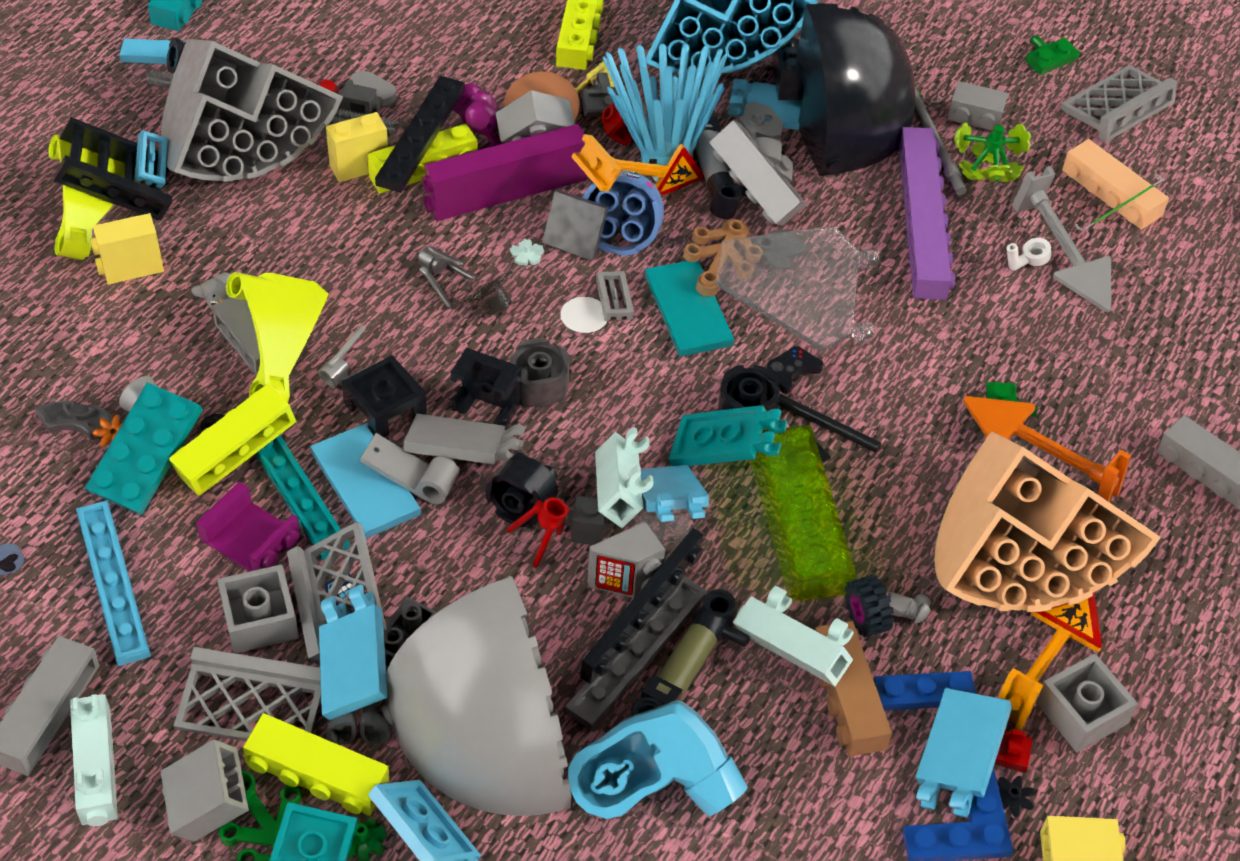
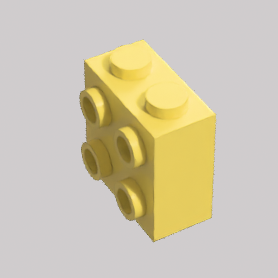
[326,112,388,183]
[90,213,164,284]
[1040,816,1125,861]

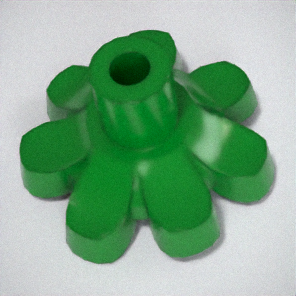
[348,818,387,861]

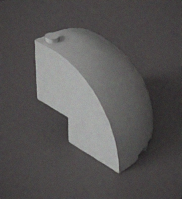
[161,39,343,182]
[380,576,571,816]

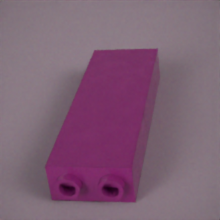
[422,124,587,221]

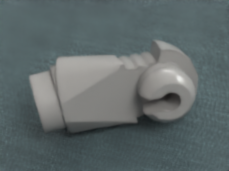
[886,591,931,624]

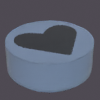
[0,543,24,575]

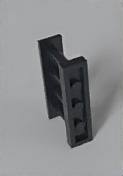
[54,117,172,220]

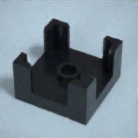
[451,347,521,429]
[342,355,427,437]

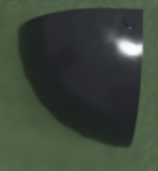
[795,3,915,176]

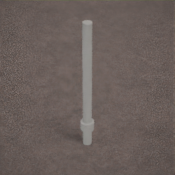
[915,87,966,195]

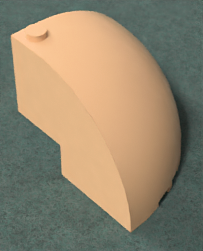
[934,431,1161,612]

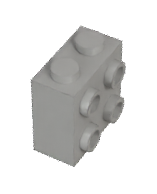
[160,739,249,841]

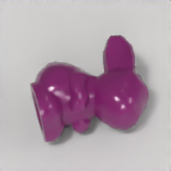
[453,83,503,146]

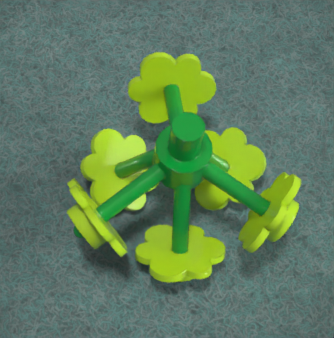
[954,122,1031,182]

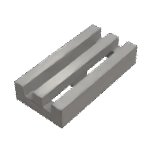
[596,271,634,321]

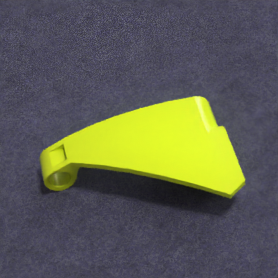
[48,134,136,260]
[226,272,329,403]

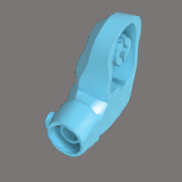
[568,700,748,819]

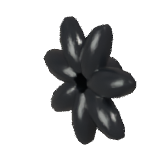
[999,776,1035,818]

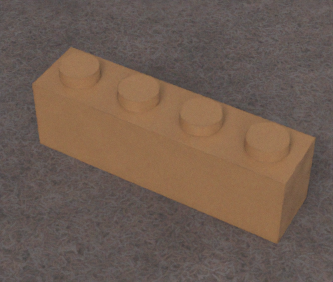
[815,621,892,757]

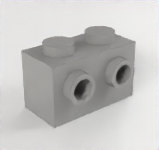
[947,81,1008,131]

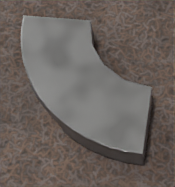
[35,401,113,440]

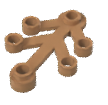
[683,220,762,297]

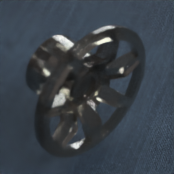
[460,270,513,318]

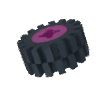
[844,574,894,638]

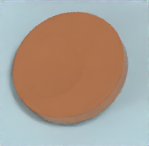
[504,71,580,124]

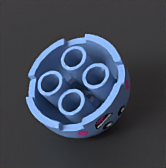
[582,170,664,256]

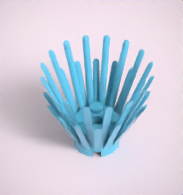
[602,43,728,165]

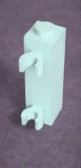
[595,427,653,528]
[733,586,854,687]
[70,694,118,826]

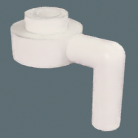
[1007,238,1052,271]

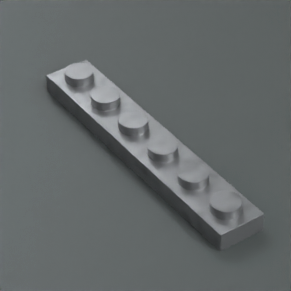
[565,576,707,731]

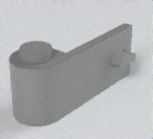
[359,433,460,504]

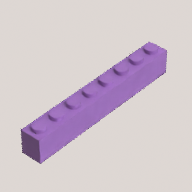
[899,127,955,300]

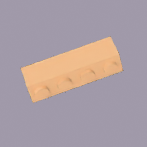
[1062,139,1169,230]

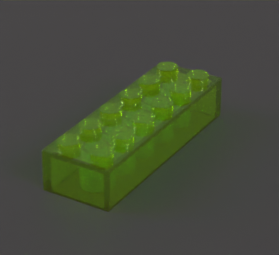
[750,425,856,602]

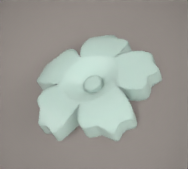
[510,239,544,266]

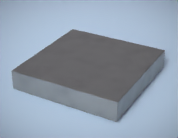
[542,189,609,261]

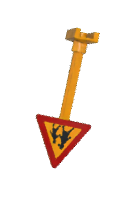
[571,134,704,196]
[998,593,1102,731]

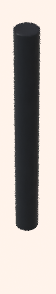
[778,394,882,453]

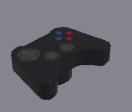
[767,346,824,394]

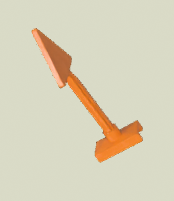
[963,396,1132,502]

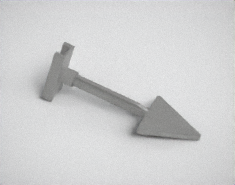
[1012,166,1111,312]

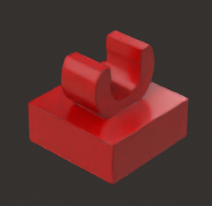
[994,729,1033,773]

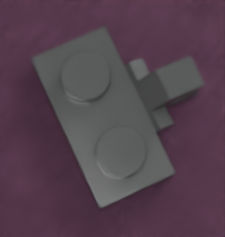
[579,73,631,117]

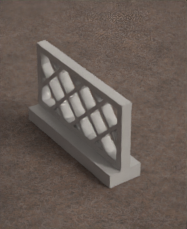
[1060,65,1178,142]
[287,521,387,666]
[173,647,321,741]

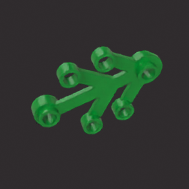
[219,770,302,861]

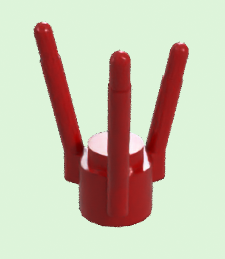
[507,498,570,568]

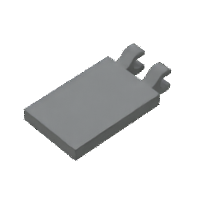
[404,414,525,464]

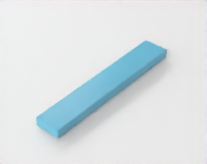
[76,500,151,666]

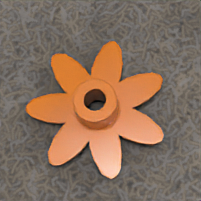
[92,414,123,447]

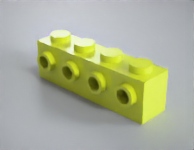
[556,0,604,70]
[367,124,478,194]
[169,384,297,497]
[243,713,389,816]

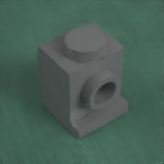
[340,79,382,116]

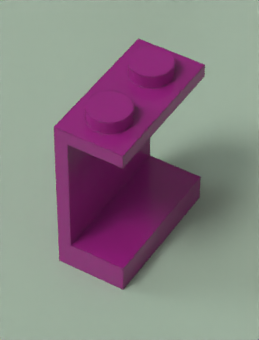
[196,481,300,572]

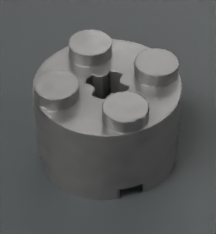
[510,338,570,407]

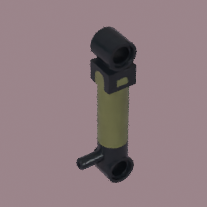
[631,589,750,716]

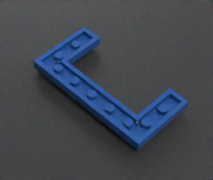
[873,671,1014,861]

